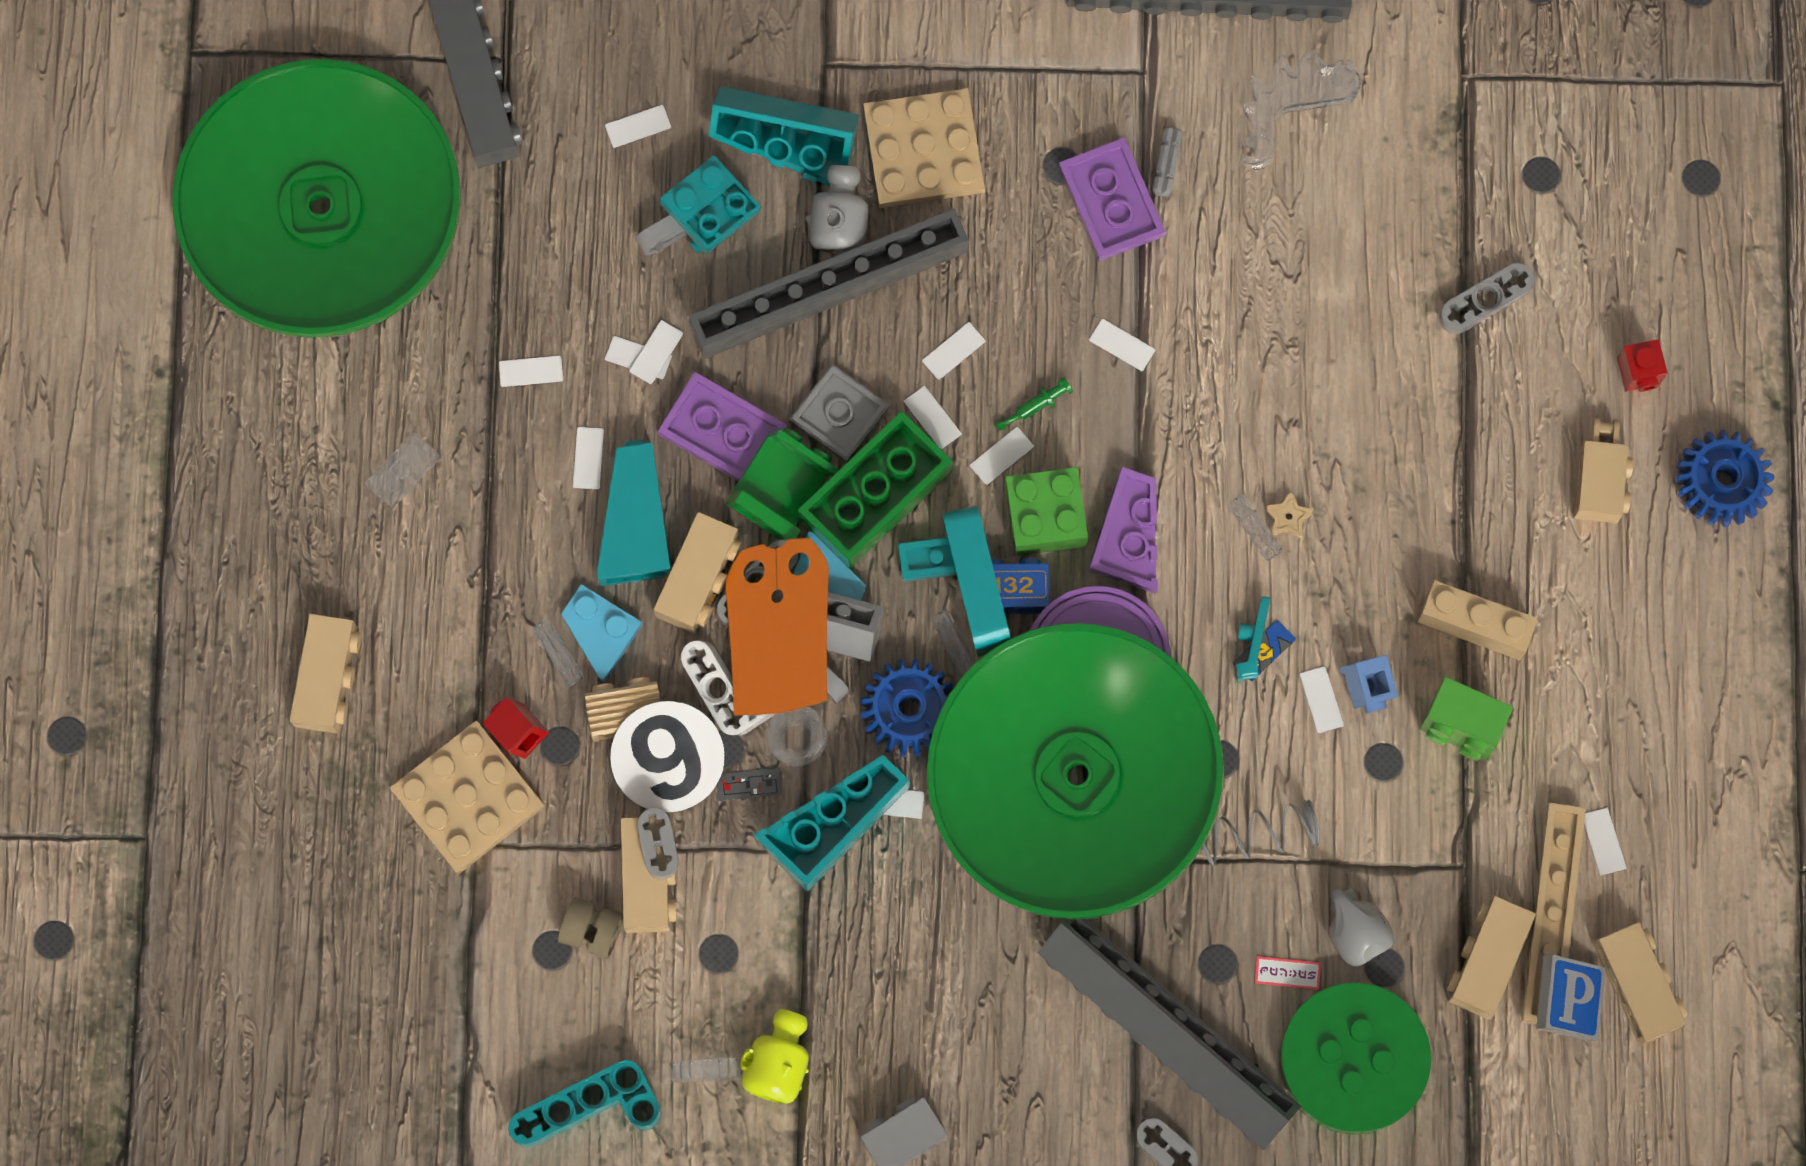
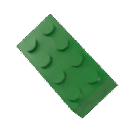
[798,411,953,569]

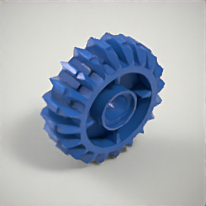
[1675,429,1774,527]
[860,659,954,757]

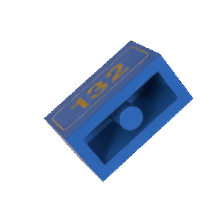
[991,558,1050,615]

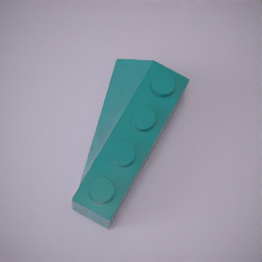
[709,86,859,186]
[753,755,910,892]

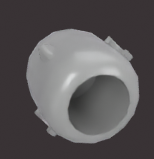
[806,165,868,254]

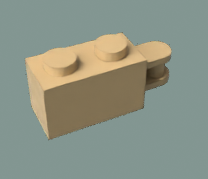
[1574,418,1633,524]

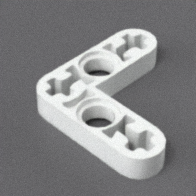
[681,641,775,735]

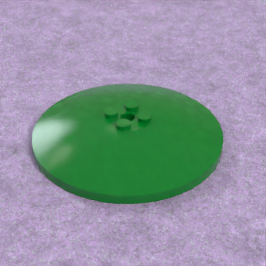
[172,59,461,338]
[927,623,1224,919]

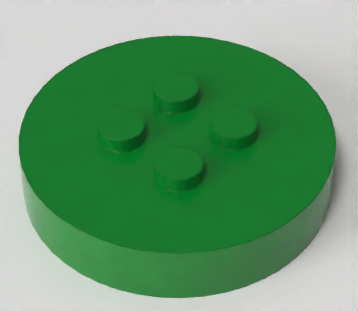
[1279,983,1431,1135]

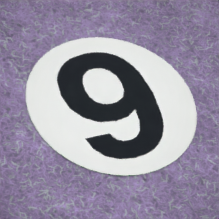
[610,701,724,812]

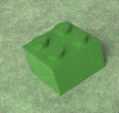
[1005,467,1088,556]
[1419,677,1513,761]

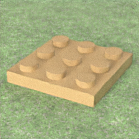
[863,88,985,208]
[389,720,545,875]

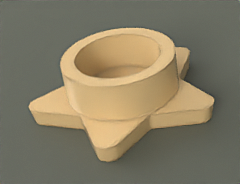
[1266,493,1313,538]

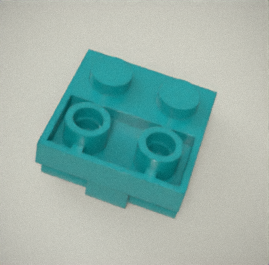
[660,155,761,255]

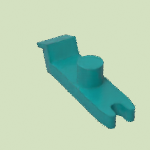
[1235,596,1271,683]

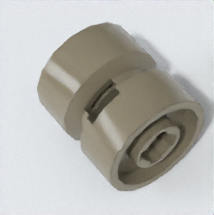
[558,897,623,959]

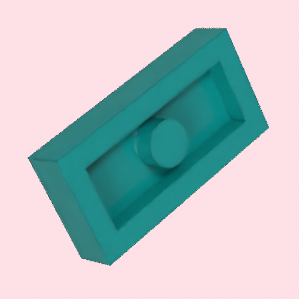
[898,537,957,582]

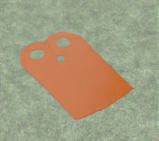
[726,538,829,715]

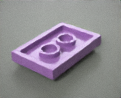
[1058,137,1166,262]
[657,372,788,481]

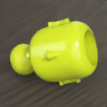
[740,1009,809,1104]

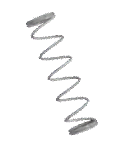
[1202,799,1320,866]

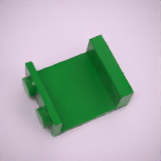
[725,428,838,541]

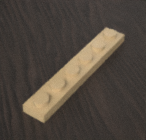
[1521,803,1586,1025]

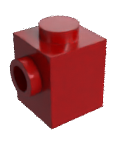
[1617,339,1668,392]
[482,697,550,759]

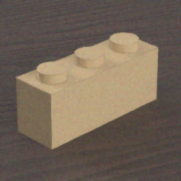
[653,512,742,634]
[1417,580,1538,660]
[290,614,362,734]
[621,817,677,933]
[1446,896,1536,1020]
[1593,922,1688,1046]

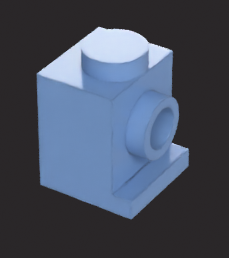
[1339,655,1398,713]

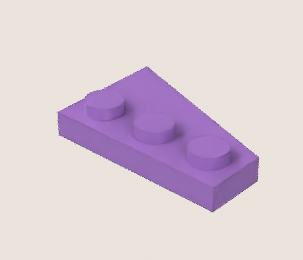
[1087,467,1158,594]

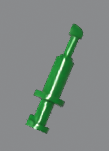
[994,377,1073,430]

